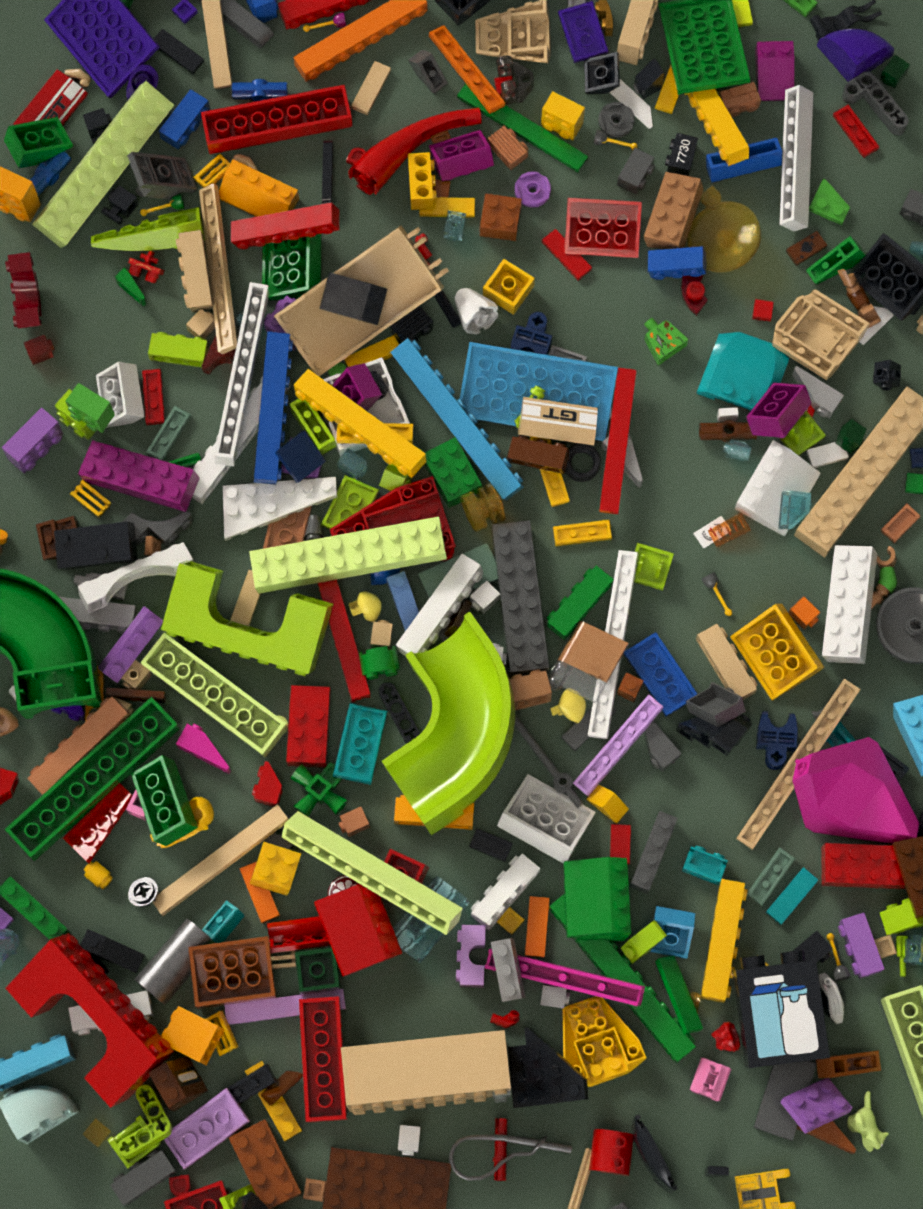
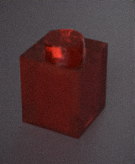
[24,335,55,365]

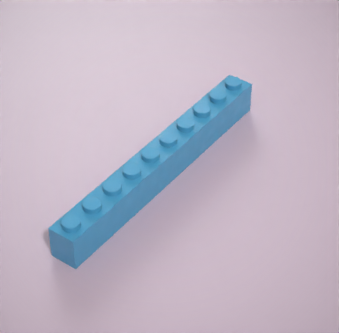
[390,338,524,501]

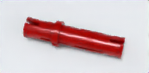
[492,1118,508,1181]

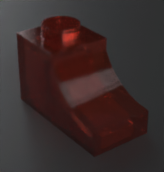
[202,335,236,375]

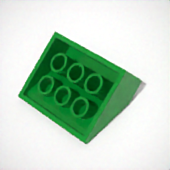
[262,234,322,301]
[563,857,631,941]

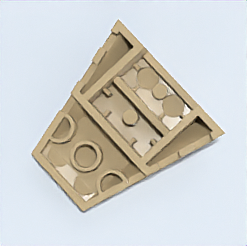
[475,0,551,64]

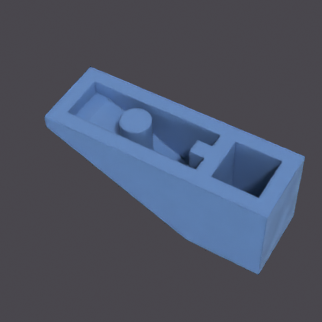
[386,572,419,631]

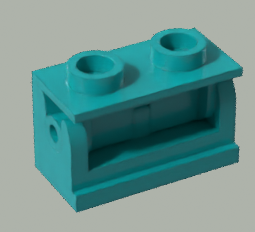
[682,846,728,885]

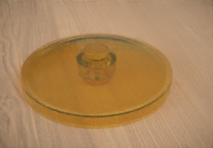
[687,201,761,272]

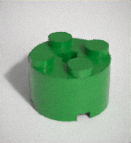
[358,646,400,680]

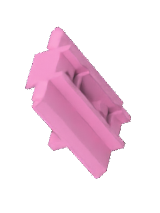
[690,1058,731,1102]

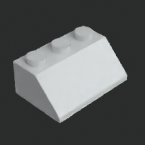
[96,362,144,428]

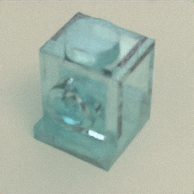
[444,210,466,241]
[904,935,923,965]

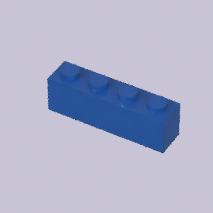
[706,138,782,183]

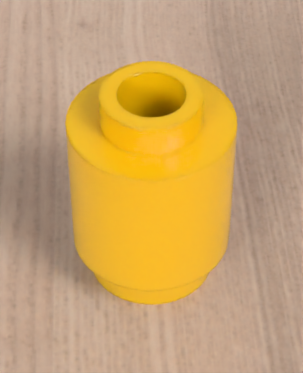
[84,861,113,889]

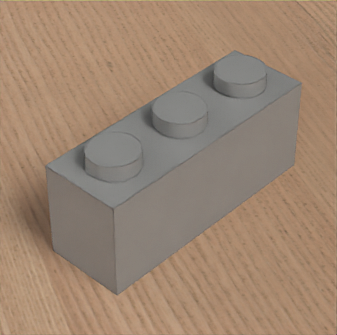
[491,938,526,1002]

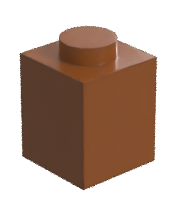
[617,672,644,703]

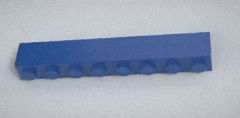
[253,331,293,485]

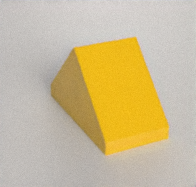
[586,785,629,824]

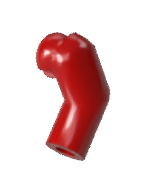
[415,233,432,260]

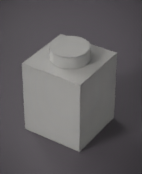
[540,984,570,1008]

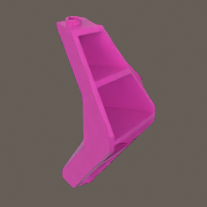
[792,737,919,844]

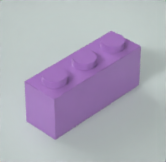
[838,913,884,979]

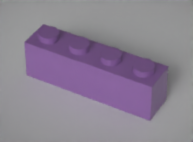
[98,606,163,683]

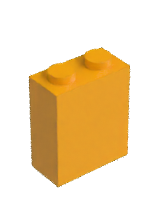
[161,1006,225,1066]

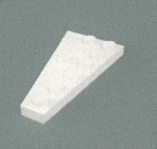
[223,477,337,541]

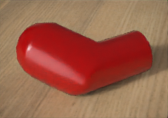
[490,1010,520,1028]

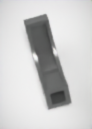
[123,511,193,546]

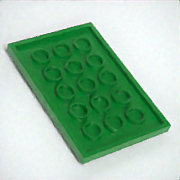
[659,0,750,95]

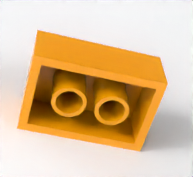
[0,166,41,222]

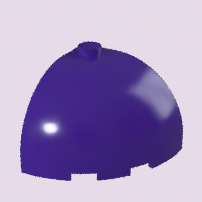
[817,29,894,82]

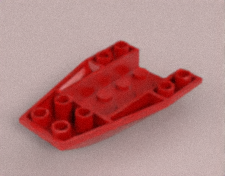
[330,476,456,550]

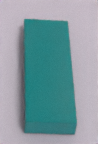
[765,867,818,925]

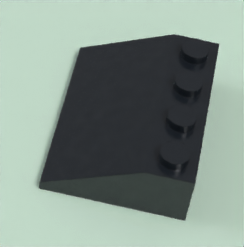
[852,233,923,321]

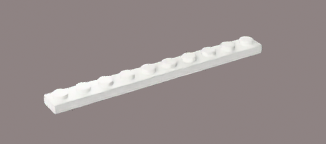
[588,550,639,739]

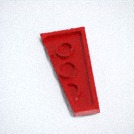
[63,783,132,864]

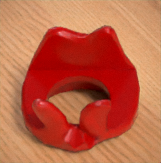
[711,1022,740,1052]

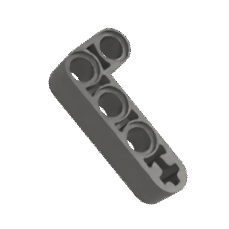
[842,72,909,136]

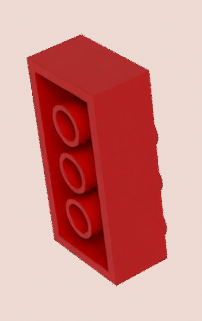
[286,685,331,768]

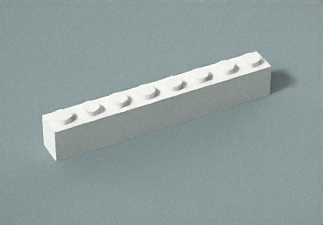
[780,85,813,232]
[192,376,291,504]

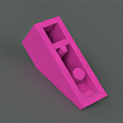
[176,724,231,774]

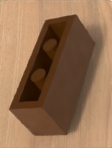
[507,435,570,474]

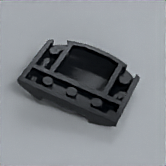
[632,1114,678,1193]

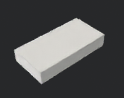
[806,442,849,468]

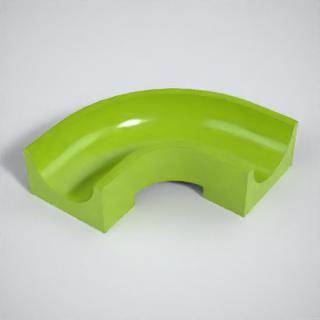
[382,612,515,836]

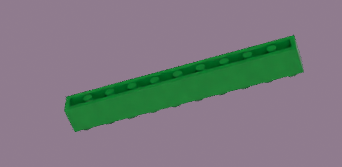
[549,894,696,1063]

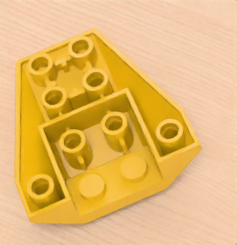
[562,996,647,1087]

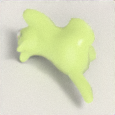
[847,1091,889,1152]

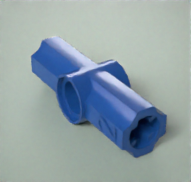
[232,79,288,102]
[30,151,71,196]

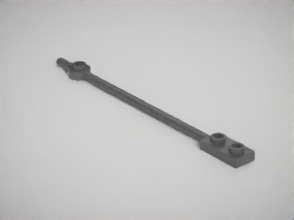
[439,627,583,808]

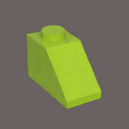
[620,920,667,964]

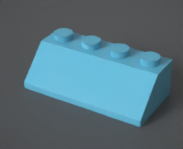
[0,1034,76,1091]

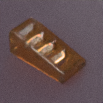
[708,513,751,547]

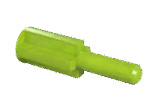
[896,935,908,977]

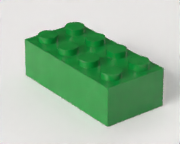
[131,755,198,846]

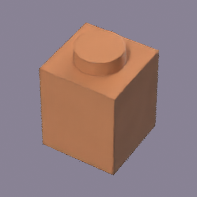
[338,807,370,837]

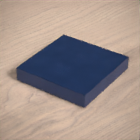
[275,430,326,483]

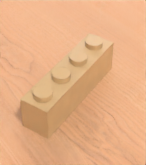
[696,624,757,700]

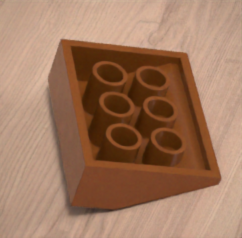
[189,936,277,1009]

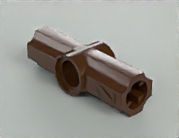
[699,420,757,442]

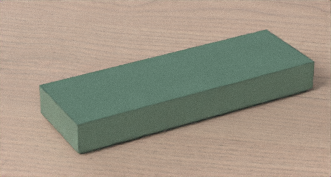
[146,406,191,461]
[747,847,796,907]

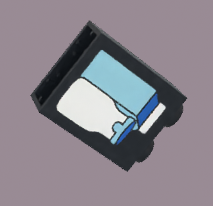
[732,950,830,1068]

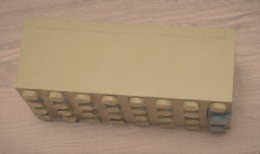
[341,1030,511,1115]

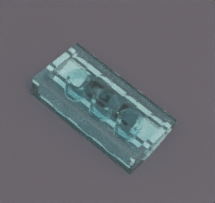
[393,876,470,964]

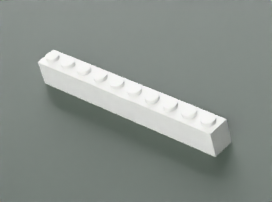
[214,282,269,467]

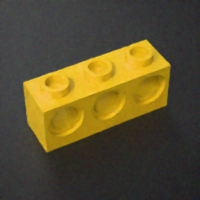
[408,152,437,210]

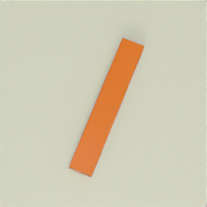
[429,25,505,114]

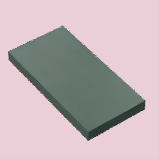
[418,543,498,598]

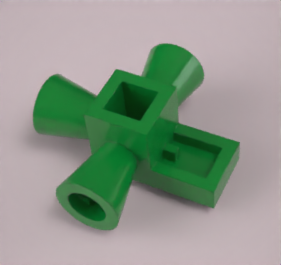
[290,762,348,817]

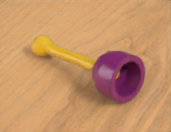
[303,12,347,32]

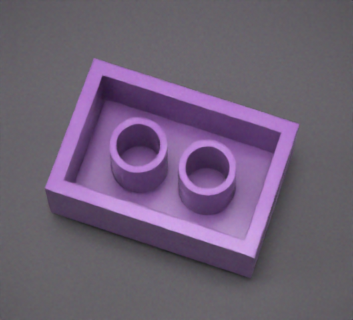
[2,407,63,473]

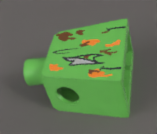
[644,318,688,366]

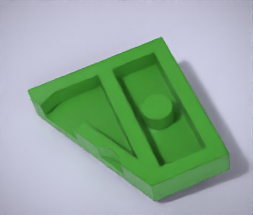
[809,179,850,225]

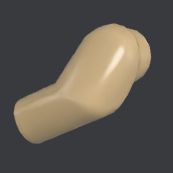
[65,69,91,87]
[231,154,258,171]

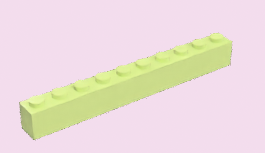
[282,811,463,935]

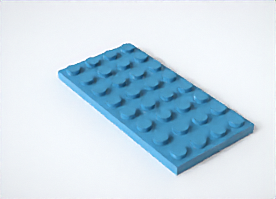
[460,342,618,441]

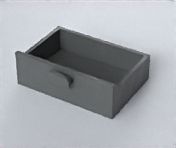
[686,682,746,727]

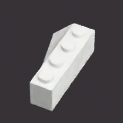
[471,853,540,931]

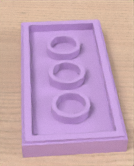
[164,1088,250,1170]

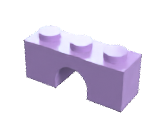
[456,925,486,988]

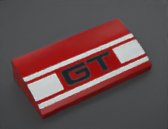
[13,69,88,126]

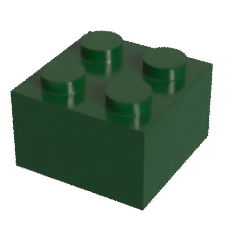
[295,948,340,995]

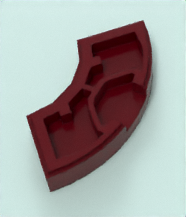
[681,275,708,316]

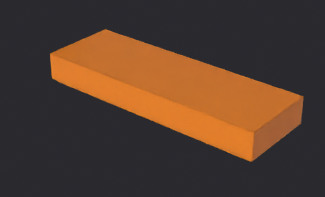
[239,861,280,923]
[525,896,549,958]

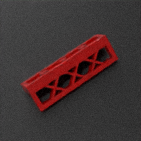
[267,916,330,953]

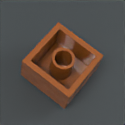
[480,193,522,241]

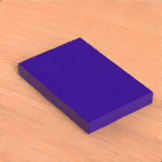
[558,1,609,63]

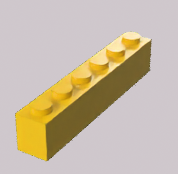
[684,89,749,166]
[700,879,747,1003]

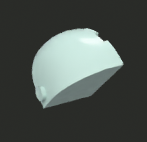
[0,1085,80,1144]

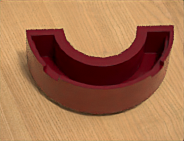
[5,252,42,329]

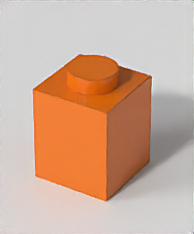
[789,596,820,630]

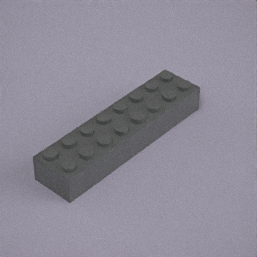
[491,520,549,678]

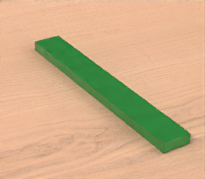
[457,84,588,173]

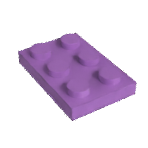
[780,1078,852,1134]

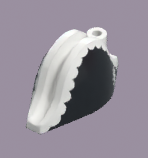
[818,973,846,1025]

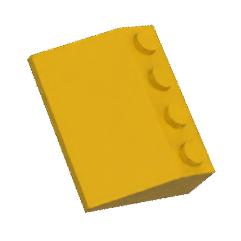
[730,604,824,700]

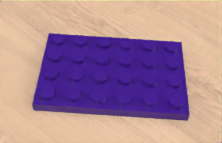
[44,0,160,98]

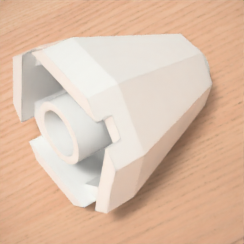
[455,288,498,335]

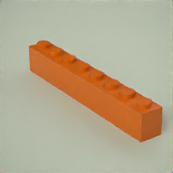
[293,0,428,82]

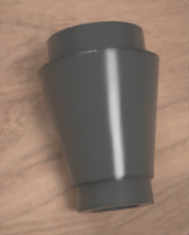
[305,515,324,541]

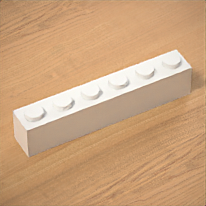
[396,554,483,655]

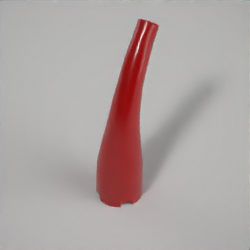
[348,108,482,195]

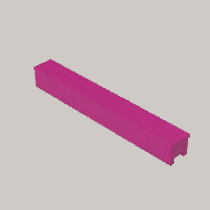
[485,948,645,1006]

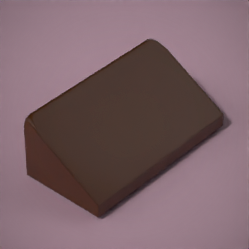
[261,1071,303,1106]

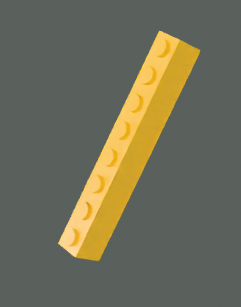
[294,369,426,478]

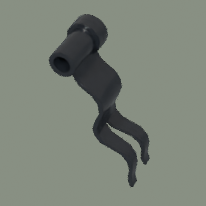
[810,0,882,41]

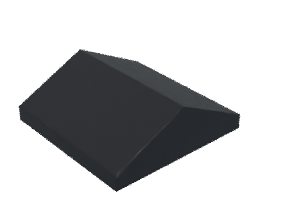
[584,52,620,94]

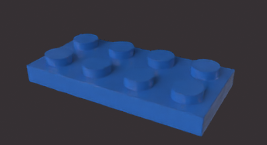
[623,632,697,717]

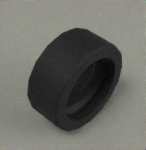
[565,444,601,482]

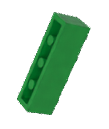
[547,565,614,641]
[0,876,70,940]

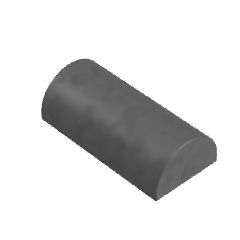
[134,919,215,1006]

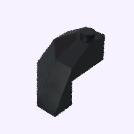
[676,714,752,756]

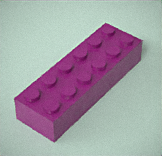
[78,440,200,512]

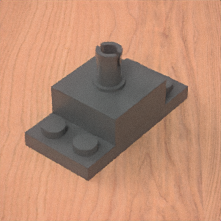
[127,152,197,200]

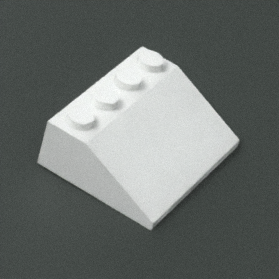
[735,440,821,537]
[497,774,596,863]

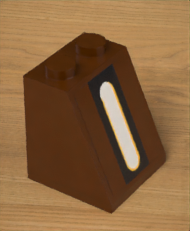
[149,1056,208,1112]

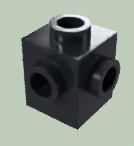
[873,359,901,391]

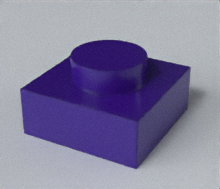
[172,0,198,24]

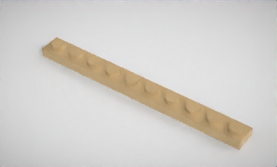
[199,183,237,354]
[736,679,861,850]

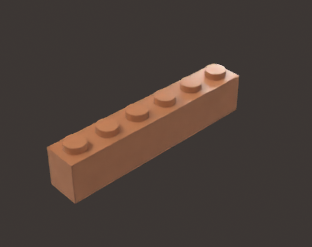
[27,697,131,795]

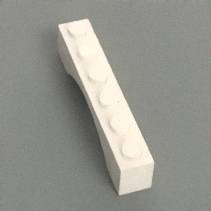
[78,542,193,613]

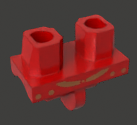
[128,250,165,284]

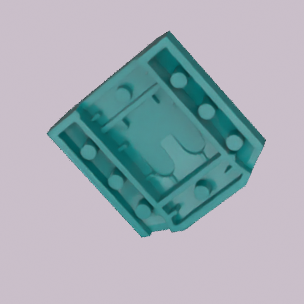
[697,332,789,411]

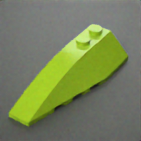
[91,207,205,251]

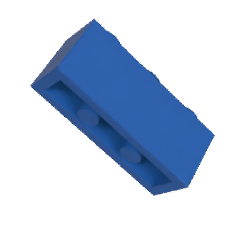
[159,89,210,150]
[648,246,707,280]

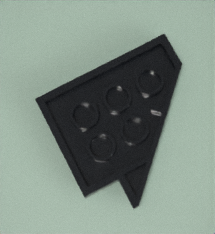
[508,1027,589,1108]

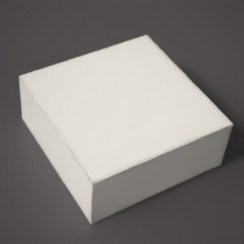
[717,407,738,422]

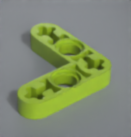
[117,1085,173,1159]

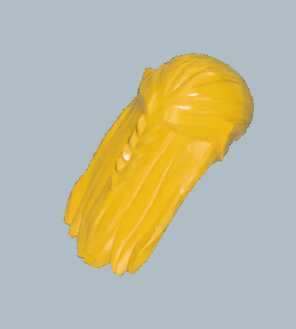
[150,797,214,848]

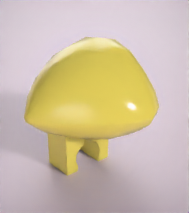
[349,591,382,622]
[550,689,586,723]

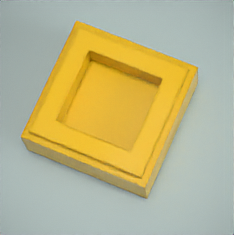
[497,907,525,935]

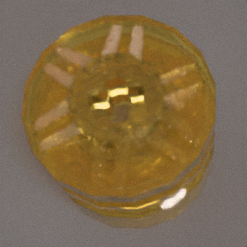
[460,483,506,532]

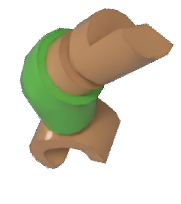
[871,546,897,609]

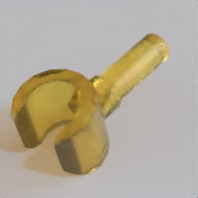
[690,992,701,1014]

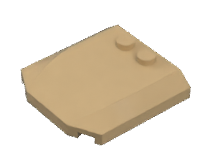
[772,289,870,380]

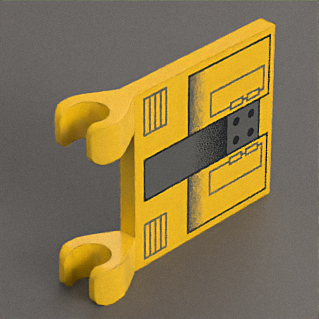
[735,1169,796,1209]

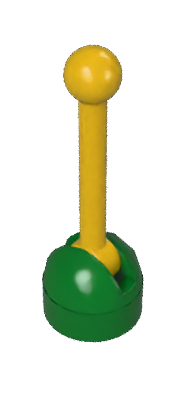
[140,194,185,216]

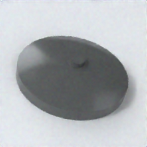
[876,587,923,664]

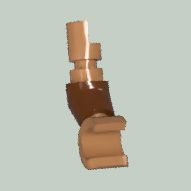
[838,269,881,328]

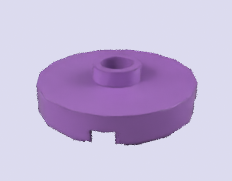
[514,171,551,208]

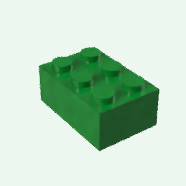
[424,437,482,509]

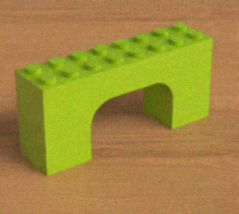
[161,560,333,676]

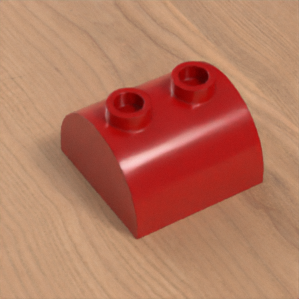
[589,1129,634,1176]

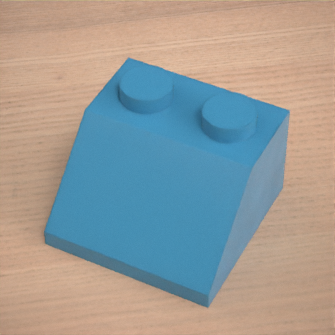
[650,906,695,959]

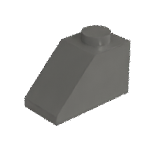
[408,50,448,94]

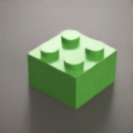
[65,383,115,433]

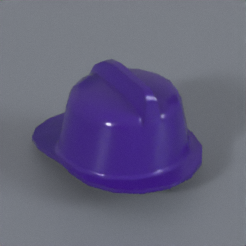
[126,64,158,100]

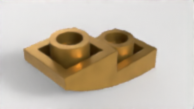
[595,0,613,36]

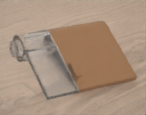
[548,621,629,703]

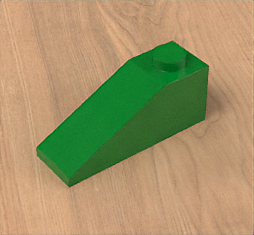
[806,236,866,285]

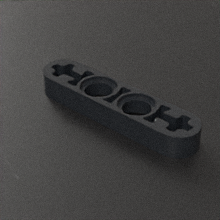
[322,141,333,204]
[379,682,420,744]

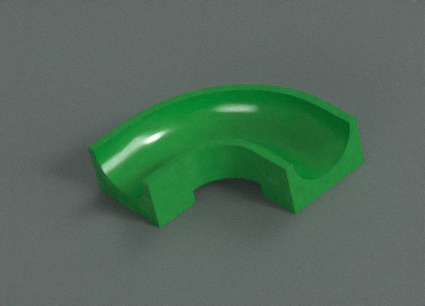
[0,569,102,719]

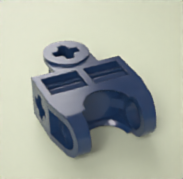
[510,312,552,355]
[756,711,798,770]

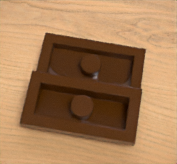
[36,516,78,561]

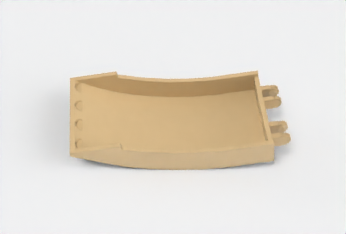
[274,226,449,376]

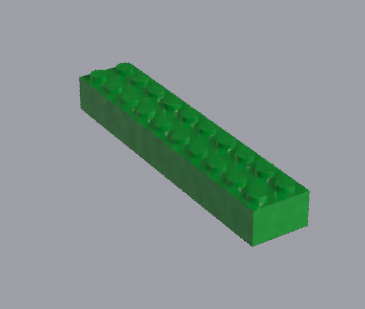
[5,697,180,861]

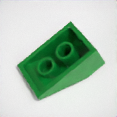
[4,117,73,168]

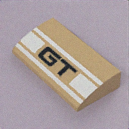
[518,397,598,445]

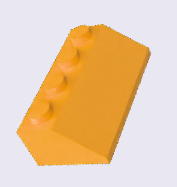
[219,159,299,217]

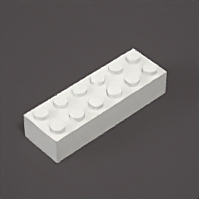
[822,545,877,664]

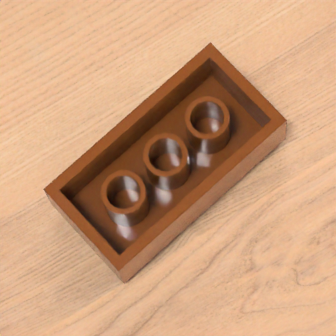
[229,1119,302,1209]

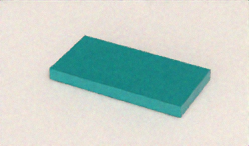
[333,703,387,785]

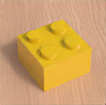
[541,91,585,141]
[483,259,535,315]
[250,842,301,896]

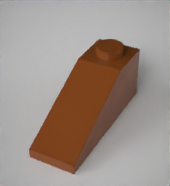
[816,1050,881,1078]
[797,1121,856,1154]

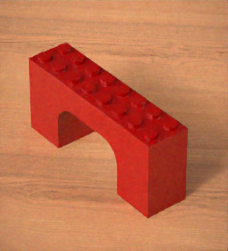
[5,933,174,1108]

